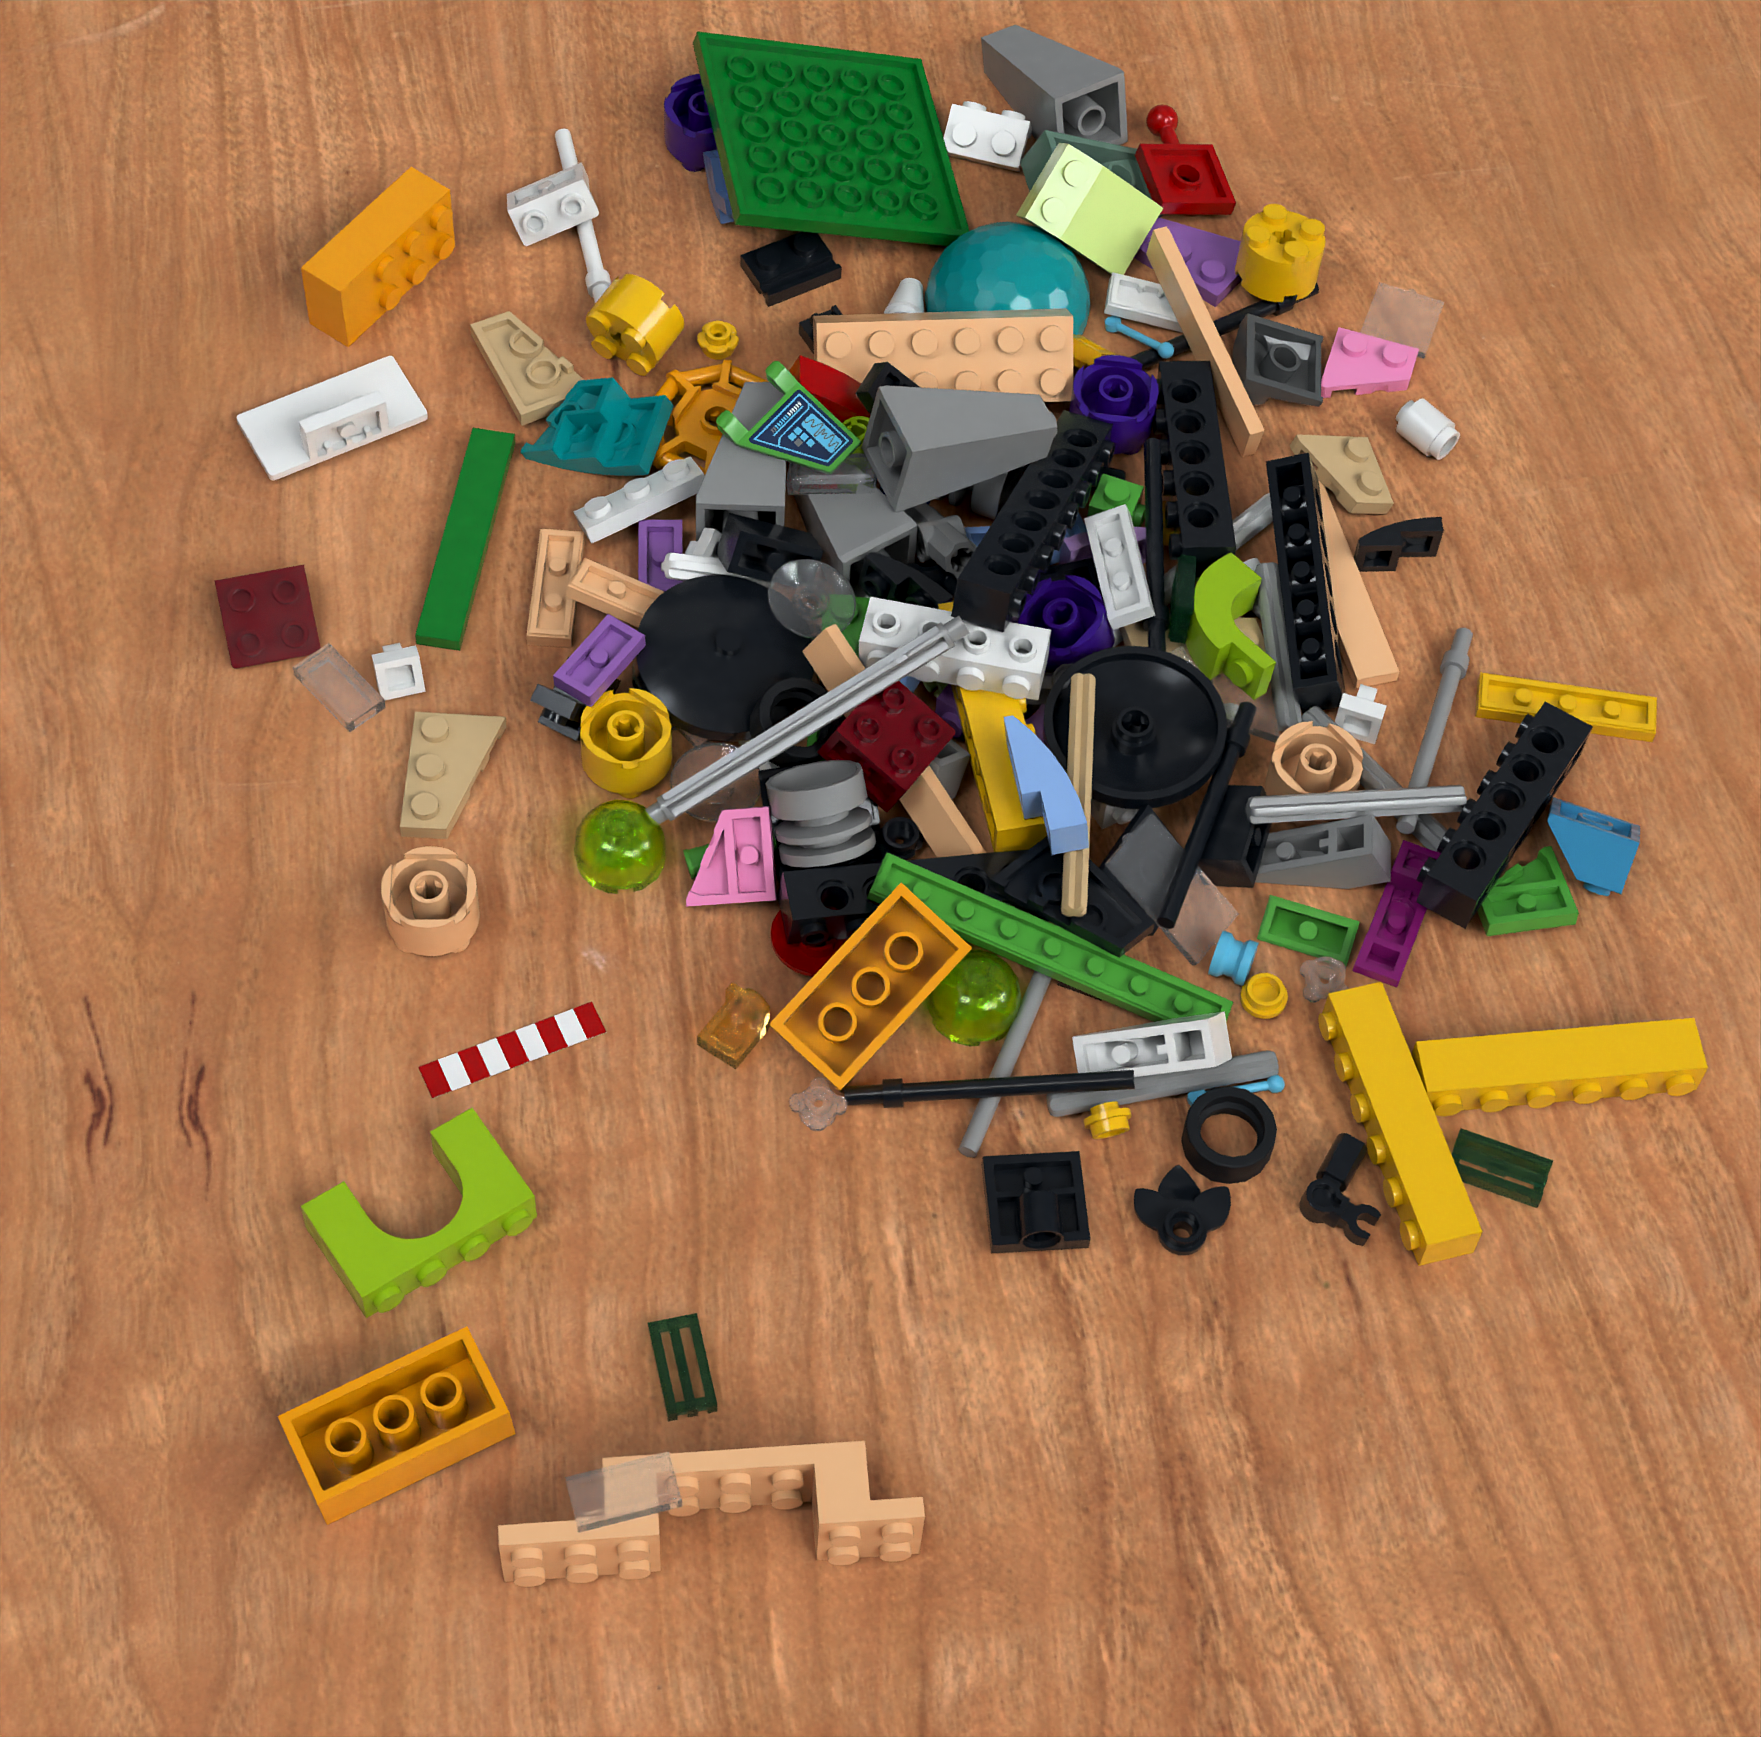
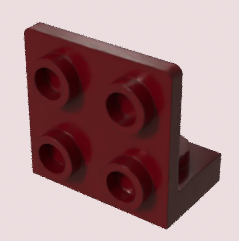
[215,565,321,669]
[817,681,956,813]

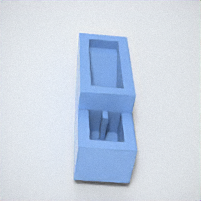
[1004,715,1089,855]

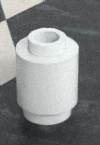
[1396,398,1460,460]

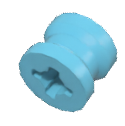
[1208,930,1259,986]

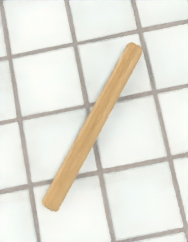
[1061,673,1096,917]

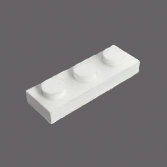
[574,456,705,544]
[1084,504,1155,630]

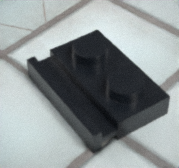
[740,232,842,307]

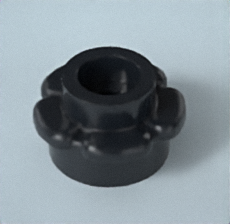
[878,817,923,860]

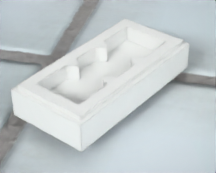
[1104,272,1183,333]

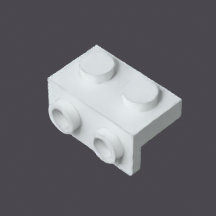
[944,101,1032,172]

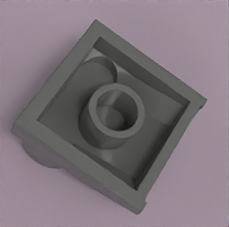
[1232,313,1323,407]

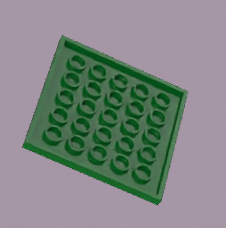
[693,31,969,246]

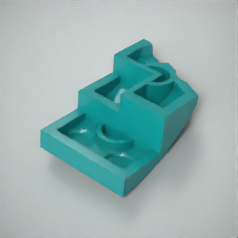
[520,377,674,476]

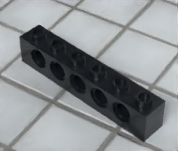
[1153,361,1236,578]
[1266,453,1345,714]
[1416,702,1593,929]
[777,849,1049,946]

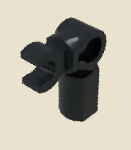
[1299,1133,1381,1246]

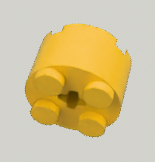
[1235,204,1326,302]
[586,274,685,376]
[580,688,672,799]

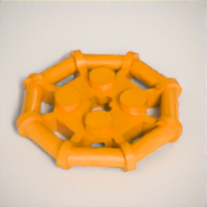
[652,359,769,475]

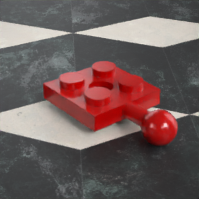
[1135,104,1236,215]

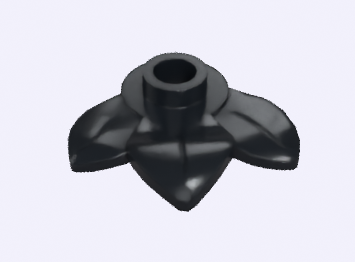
[1134,1165,1231,1255]

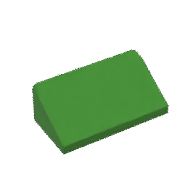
[1257,895,1360,966]

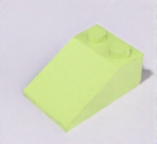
[1016,143,1163,275]

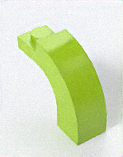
[1184,552,1276,700]

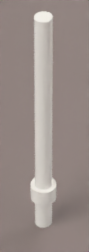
[555,129,611,303]

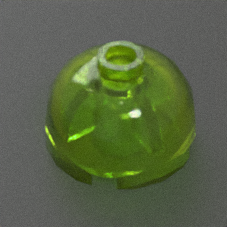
[574,799,666,894]
[927,949,1022,1047]

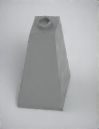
[981,25,1128,145]
[696,382,786,541]
[861,385,1057,512]
[792,460,918,597]

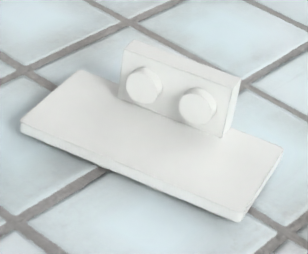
[236,356,428,481]

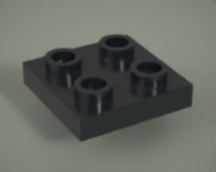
[981,1151,1090,1254]

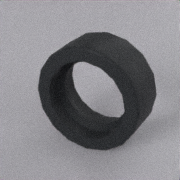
[750,677,841,767]
[1181,1086,1277,1184]

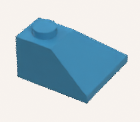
[1547,797,1640,896]

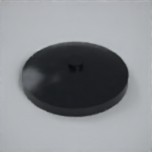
[633,575,814,741]
[1043,646,1227,809]

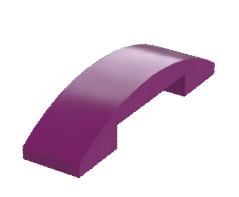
[1352,840,1441,987]

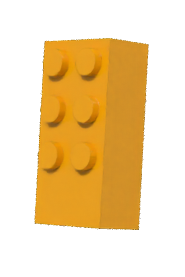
[301,167,455,347]
[769,882,972,1092]
[277,1326,516,1525]

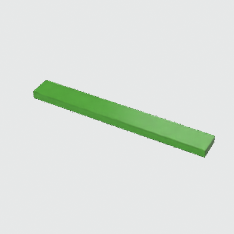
[867,852,1233,1022]

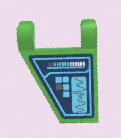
[716,361,862,475]

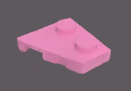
[1321,327,1419,398]
[686,806,778,907]

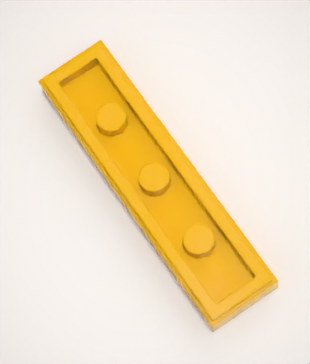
[1475,672,1657,742]

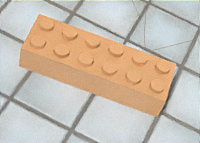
[813,308,1073,402]

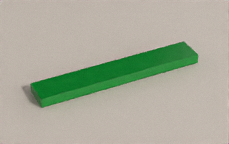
[415,428,516,651]

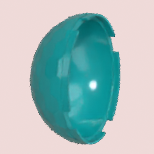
[924,222,1091,335]

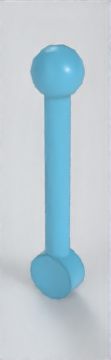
[1105,316,1174,359]
[1187,1075,1285,1106]

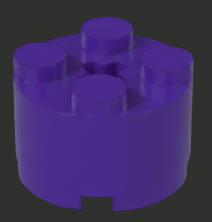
[664,74,717,172]
[1069,355,1159,455]
[1018,575,1115,672]

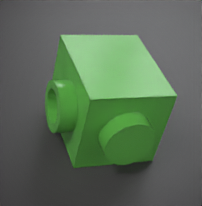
[1087,473,1145,527]

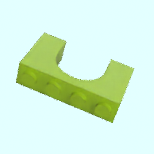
[301,1108,537,1318]

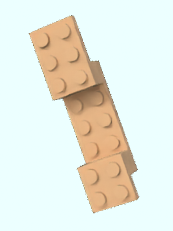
[498,1441,925,1587]

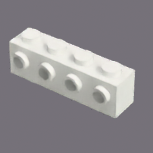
[859,597,1051,700]

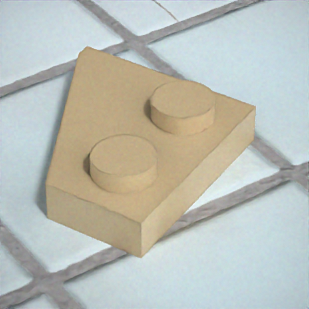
[1290,435,1394,514]

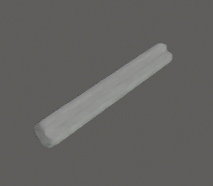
[1254,562,1302,732]

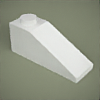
[1072,1011,1232,1077]

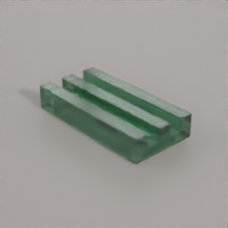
[1168,554,1196,644]
[1451,1128,1553,1208]
[648,1313,717,1422]

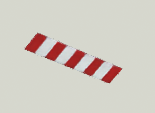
[418,1002,606,1099]

